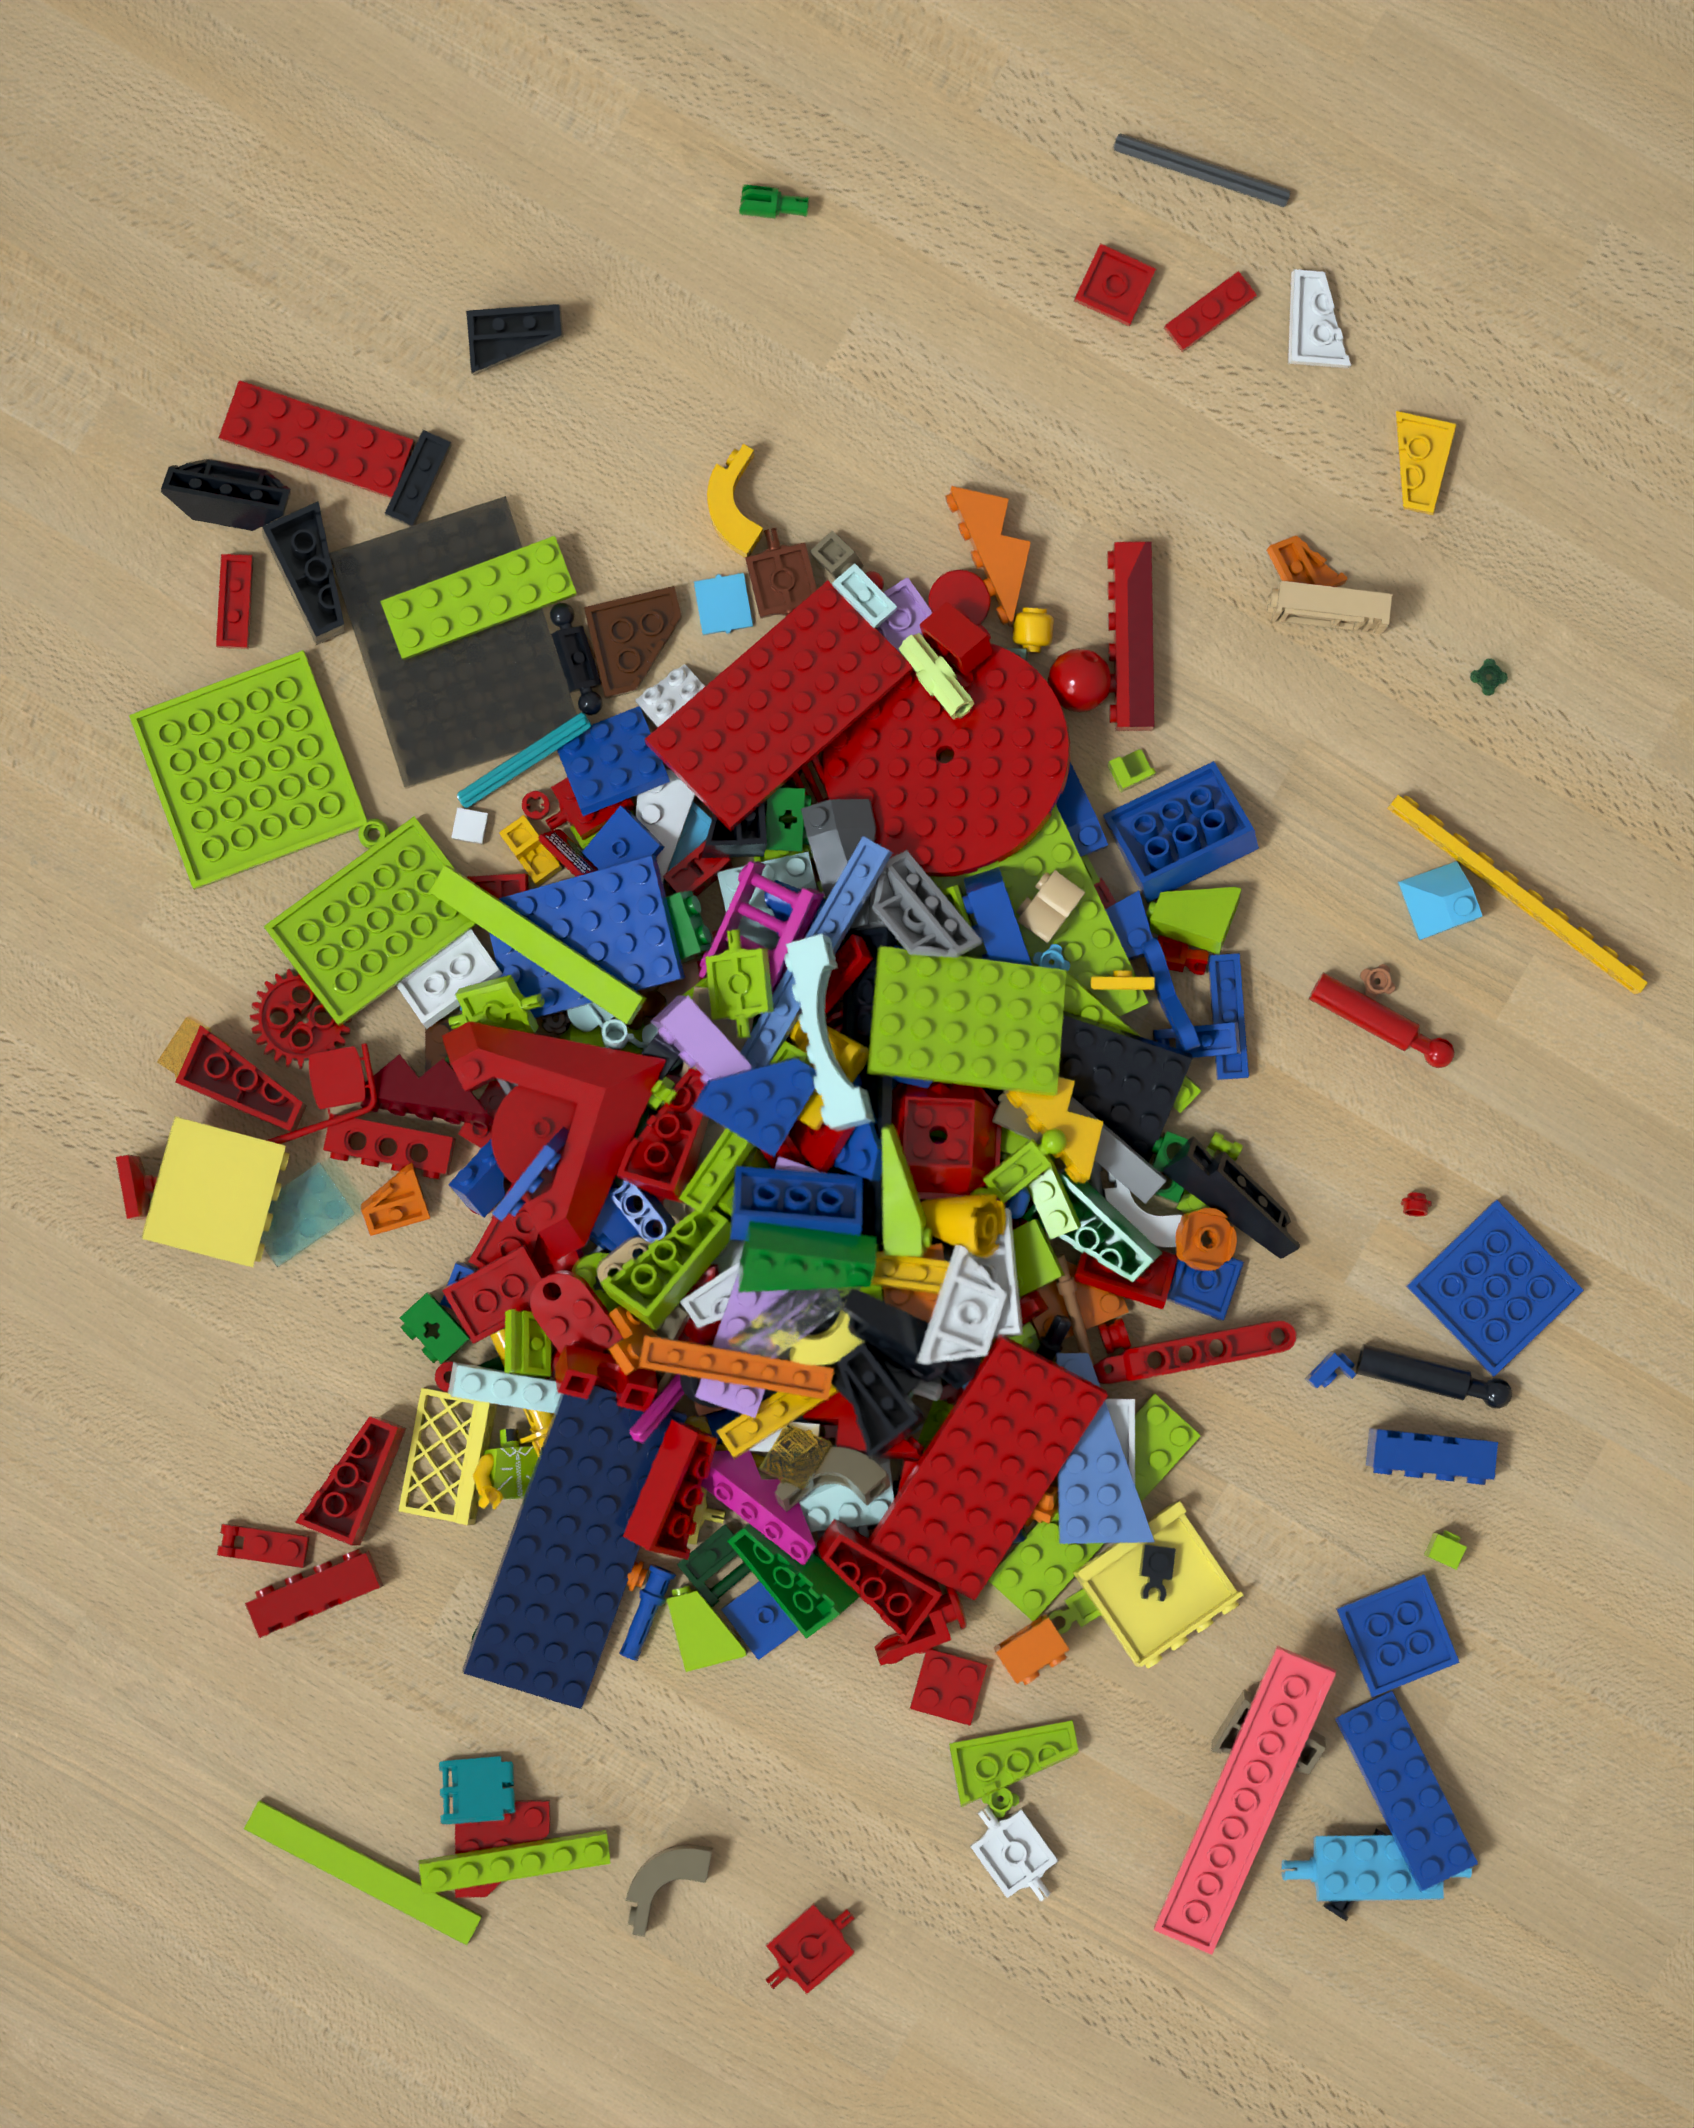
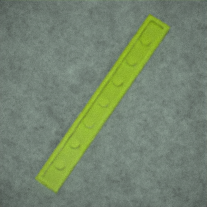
[429,865,646,1025]
[244,1800,482,1945]

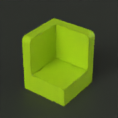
[1107,749,1156,793]

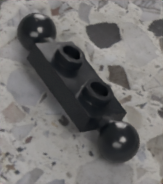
[550,603,603,716]

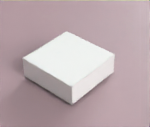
[451,807,489,845]

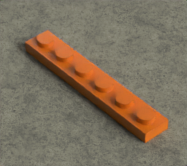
[639,1335,834,1400]

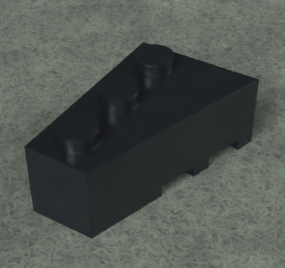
[466,304,563,375]

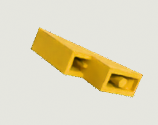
[1006,1077,1104,1183]

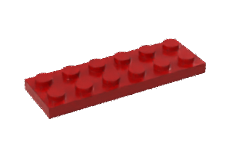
[218,380,415,499]

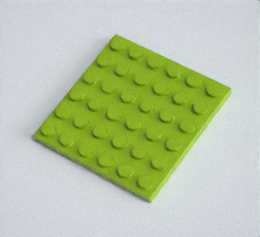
[129,650,368,890]

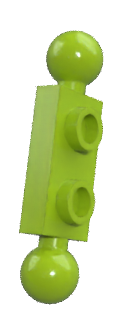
[970,1129,1067,1204]

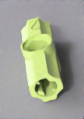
[898,633,974,720]

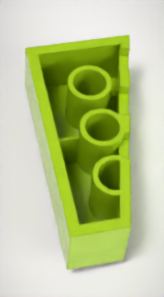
[600,1209,731,1331]

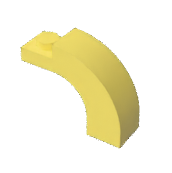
[763,1301,863,1365]

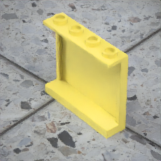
[141,1116,290,1267]
[1073,1501,1243,1669]

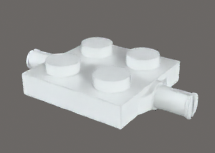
[970,1806,1058,1901]

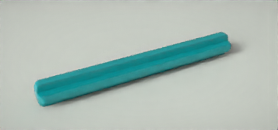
[457,713,591,808]

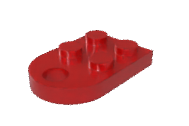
[530,1270,623,1354]

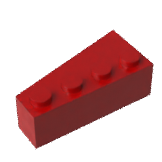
[175,1025,307,1132]
[295,1416,406,1546]
[817,1519,942,1644]
[245,1548,383,1638]

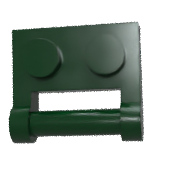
[677,1524,751,1607]

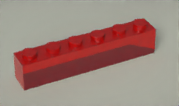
[1107,542,1155,731]

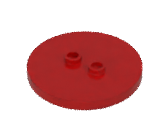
[491,1085,578,1197]

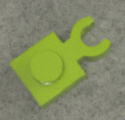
[1048,1588,1101,1634]

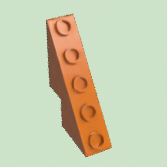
[945,486,1031,627]

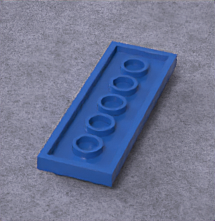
[1335,1691,1478,1892]

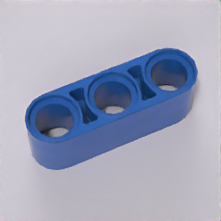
[608,1180,676,1243]

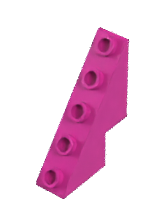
[701,1451,816,1565]

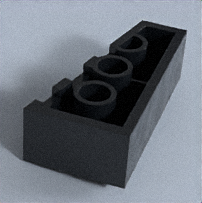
[262,501,344,645]

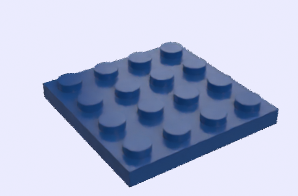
[1406,1200,1584,1377]

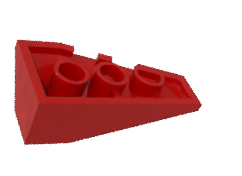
[617,1068,709,1204]

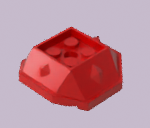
[891,1081,1001,1201]

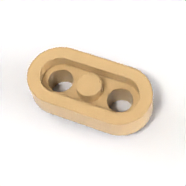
[597,1236,651,1282]

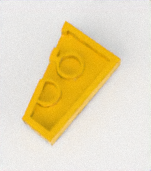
[1396,411,1456,516]

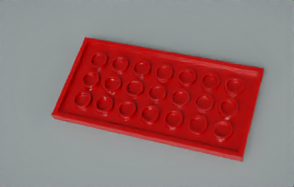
[645,580,913,831]
[867,1334,1108,1601]

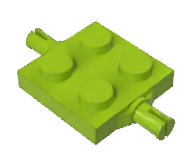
[705,930,774,1039]
[449,975,544,1034]

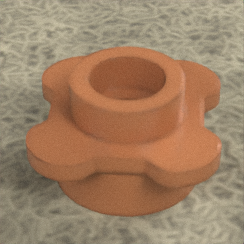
[1360,964,1395,999]

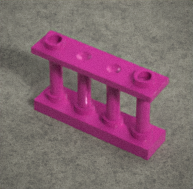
[698,861,824,995]

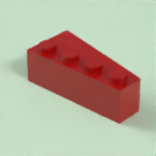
[623,1420,717,1560]

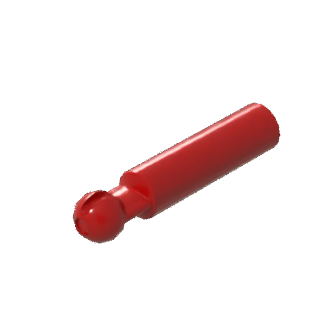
[1309,972,1455,1069]

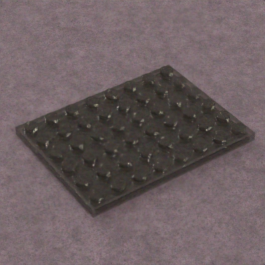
[329,496,577,789]

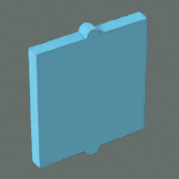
[694,573,753,635]

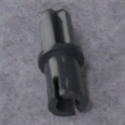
[1036,1315,1072,1361]

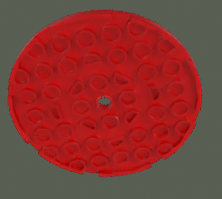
[823,643,1070,877]

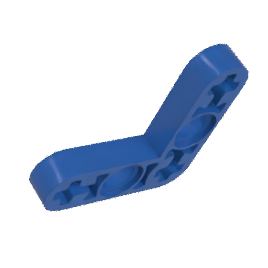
[1141,938,1200,1052]

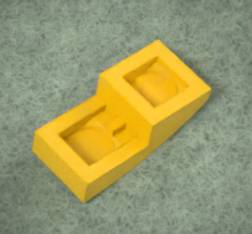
[499,815,563,887]

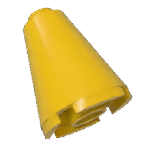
[921,1194,1006,1258]

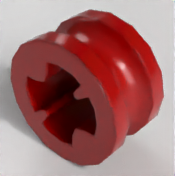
[521,791,550,820]

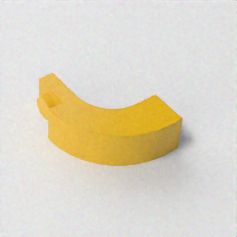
[707,444,764,558]

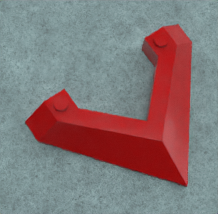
[442,1021,667,1260]

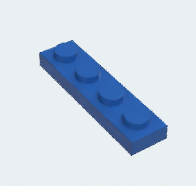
[1208,953,1249,1080]

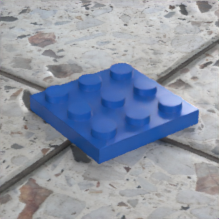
[557,706,670,816]
[1336,1574,1460,1697]

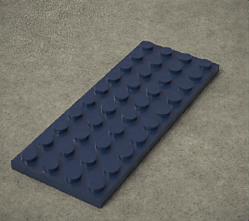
[462,1385,687,1709]

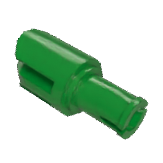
[739,184,809,219]

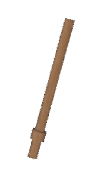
[1056,1254,1102,1388]

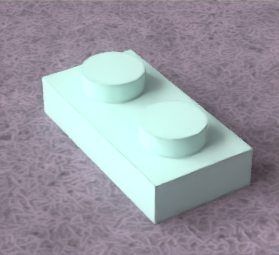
[832,563,897,628]

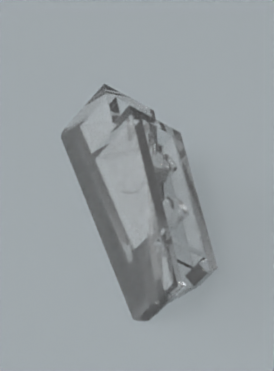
[728,1287,861,1359]

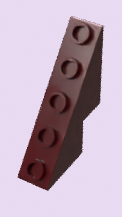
[360,1054,494,1129]

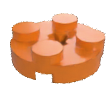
[1175,1208,1237,1271]

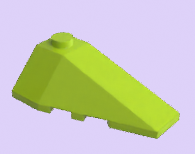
[882,1124,932,1256]

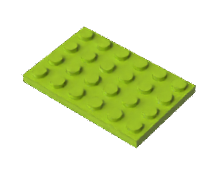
[263,816,478,1026]
[868,946,1067,1096]

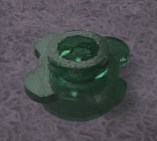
[1470,659,1508,696]

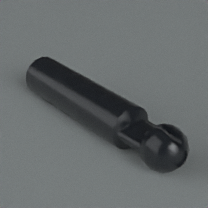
[1356,1344,1512,1409]

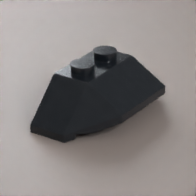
[161,459,291,531]

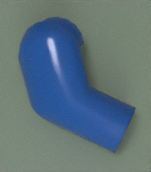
[1006,1186,1030,1219]

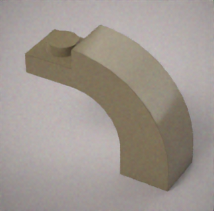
[775,1447,891,1512]
[626,1845,713,1937]

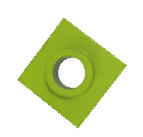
[1424,1530,1467,1570]

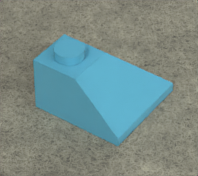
[1398,861,1483,940]

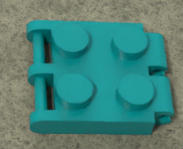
[439,1756,515,1825]

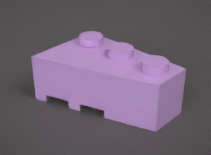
[651,996,752,1084]

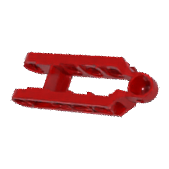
[1093,1321,1296,1384]

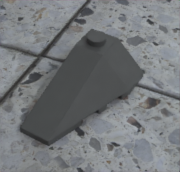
[801,799,877,932]

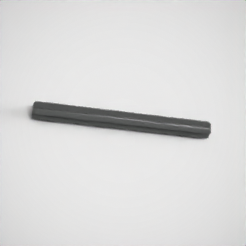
[1114,134,1290,207]

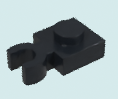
[1139,1544,1176,1601]

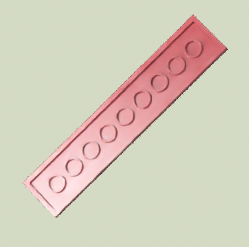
[1154,1645,1336,1955]

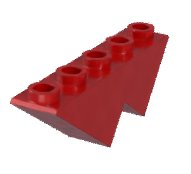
[803,1392,925,1460]

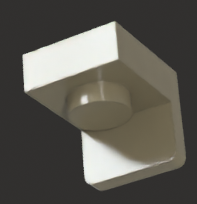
[810,531,863,580]

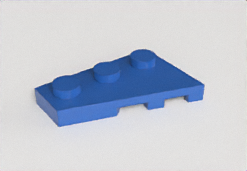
[492,1127,569,1221]

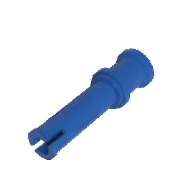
[619,1564,676,1661]

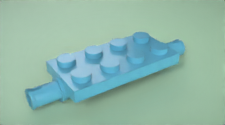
[1281,1835,1472,1901]

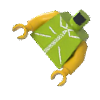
[473,1429,538,1509]

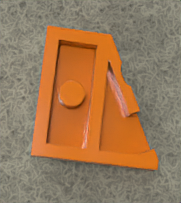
[1266,535,1348,587]
[361,1163,430,1236]

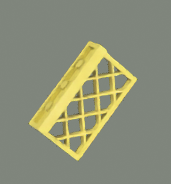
[398,1388,497,1525]

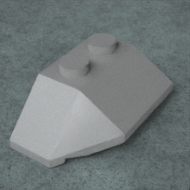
[872,850,982,957]

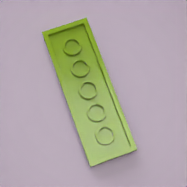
[380,535,577,661]

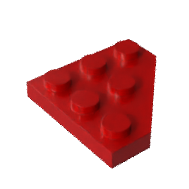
[455,1800,550,1898]

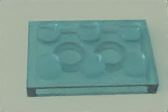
[260,1162,356,1267]

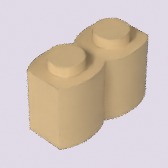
[1016,870,1085,944]

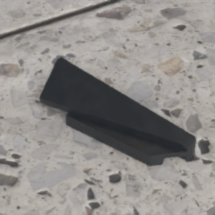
[1163,1136,1300,1259]
[842,1288,982,1390]

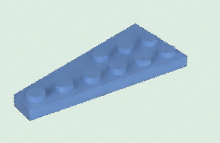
[1056,1353,1154,1544]

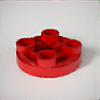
[928,570,990,626]

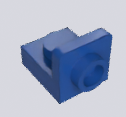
[1305,1352,1357,1388]

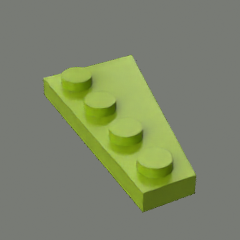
[949,1720,1079,1807]

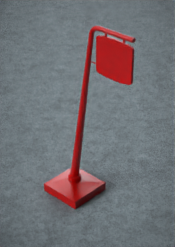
[116,1043,377,1220]

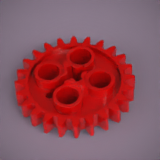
[250,969,352,1069]

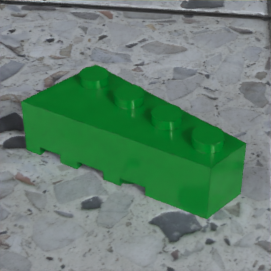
[738,1221,876,1292]

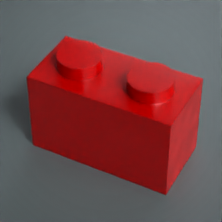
[919,601,993,676]

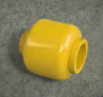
[1013,607,1054,653]

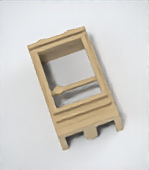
[1267,581,1393,634]

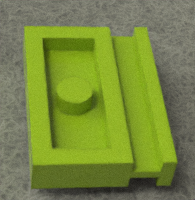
[505,1309,551,1378]

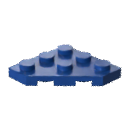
[692,1057,817,1156]
[832,1075,883,1181]

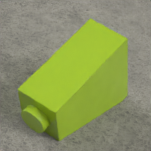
[1146,887,1242,955]
[667,1585,747,1672]

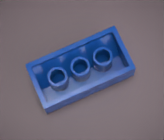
[731,1166,863,1240]

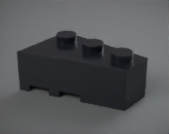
[702,802,767,858]
[837,1342,927,1460]

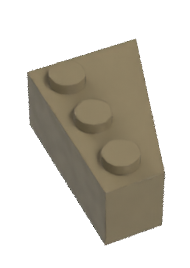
[1211,1689,1326,1774]

